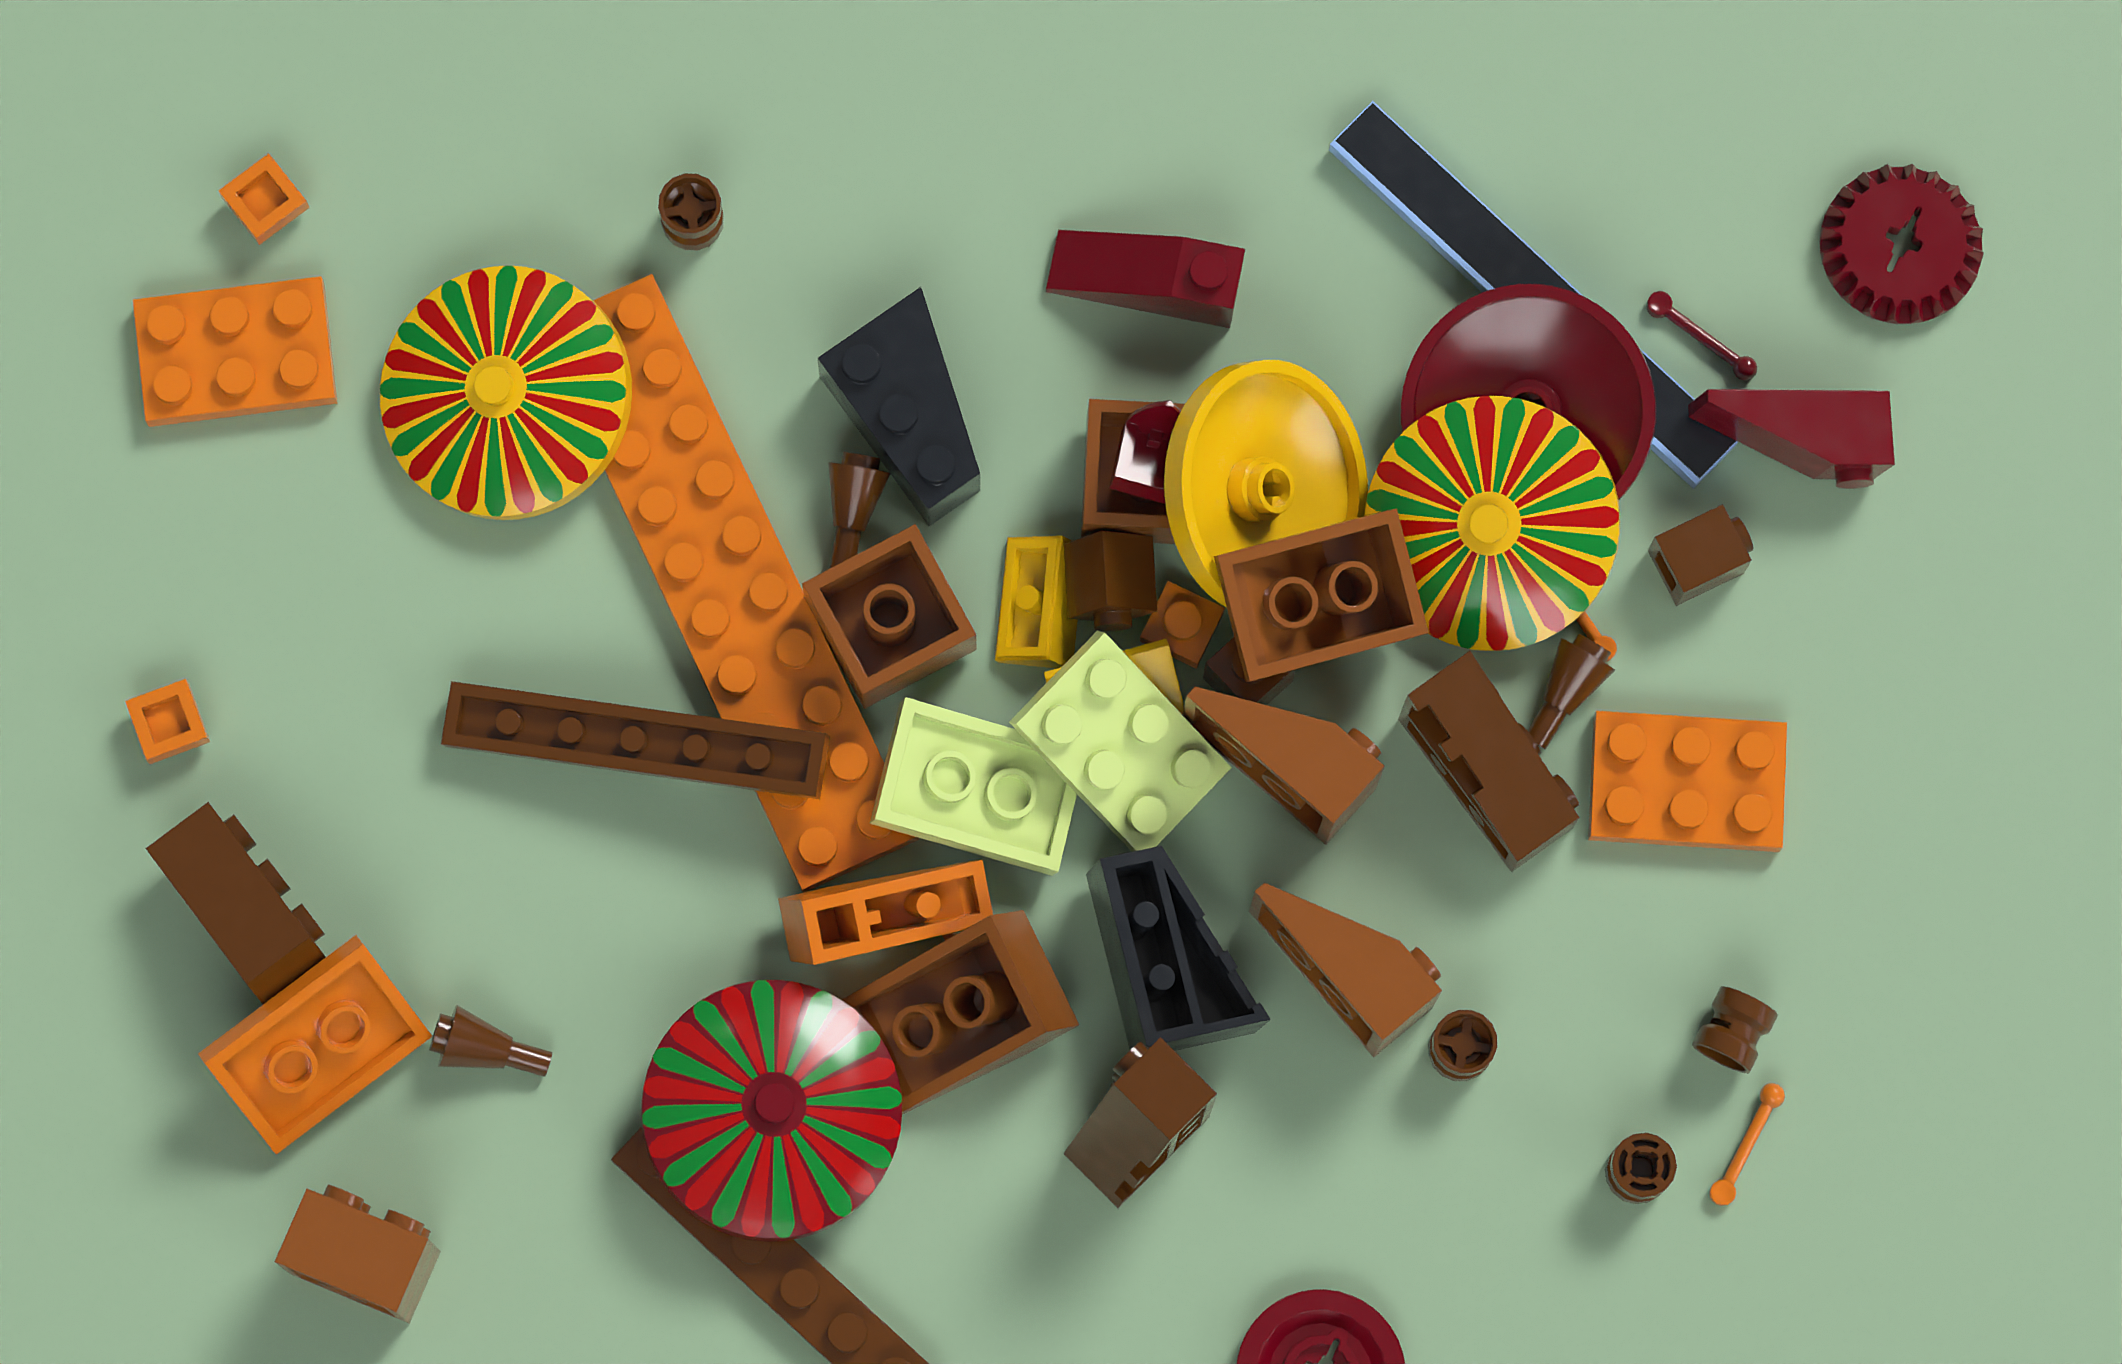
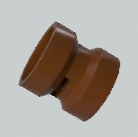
[658,173,724,251]
[1692,986,1778,1074]
[1428,1010,1497,1081]
[1605,1133,1677,1204]

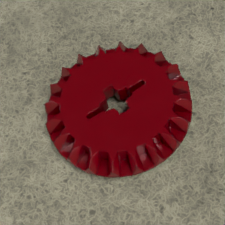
[1819,164,1984,324]
[1236,1289,1405,1364]

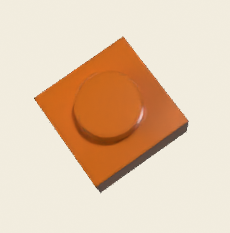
[218,153,310,245]
[1139,581,1225,669]
[125,679,210,764]

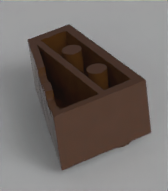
[1398,651,1580,872]
[145,802,326,1004]
[1063,1037,1217,1208]

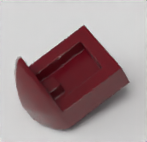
[1109,400,1181,504]

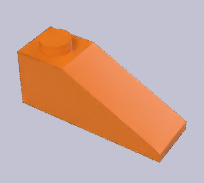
[778,859,993,965]

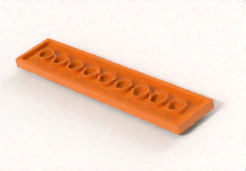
[593,274,919,893]

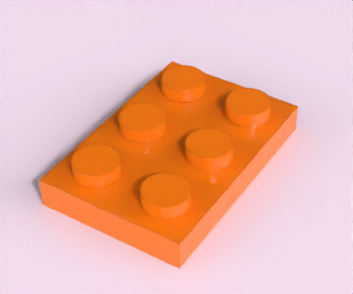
[133,276,338,427]
[1588,711,1787,852]
[198,935,433,1155]

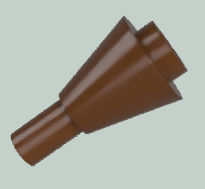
[828,452,891,568]
[1528,634,1616,750]
[429,1005,552,1077]

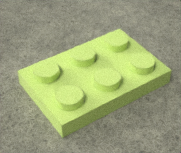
[1009,631,1232,852]
[870,697,1077,876]

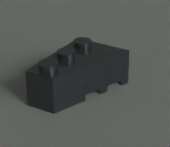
[817,287,980,526]
[1086,846,1271,1051]

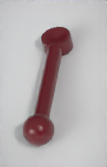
[1647,291,1758,380]

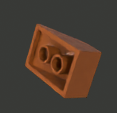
[1214,508,1429,682]
[1183,686,1385,845]
[1249,883,1442,1058]
[842,910,1079,1114]

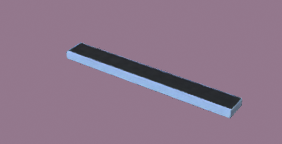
[1328,101,1738,489]

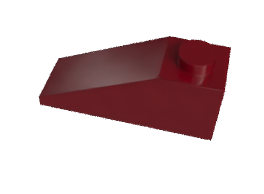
[1046,229,1245,328]
[1688,389,1895,489]

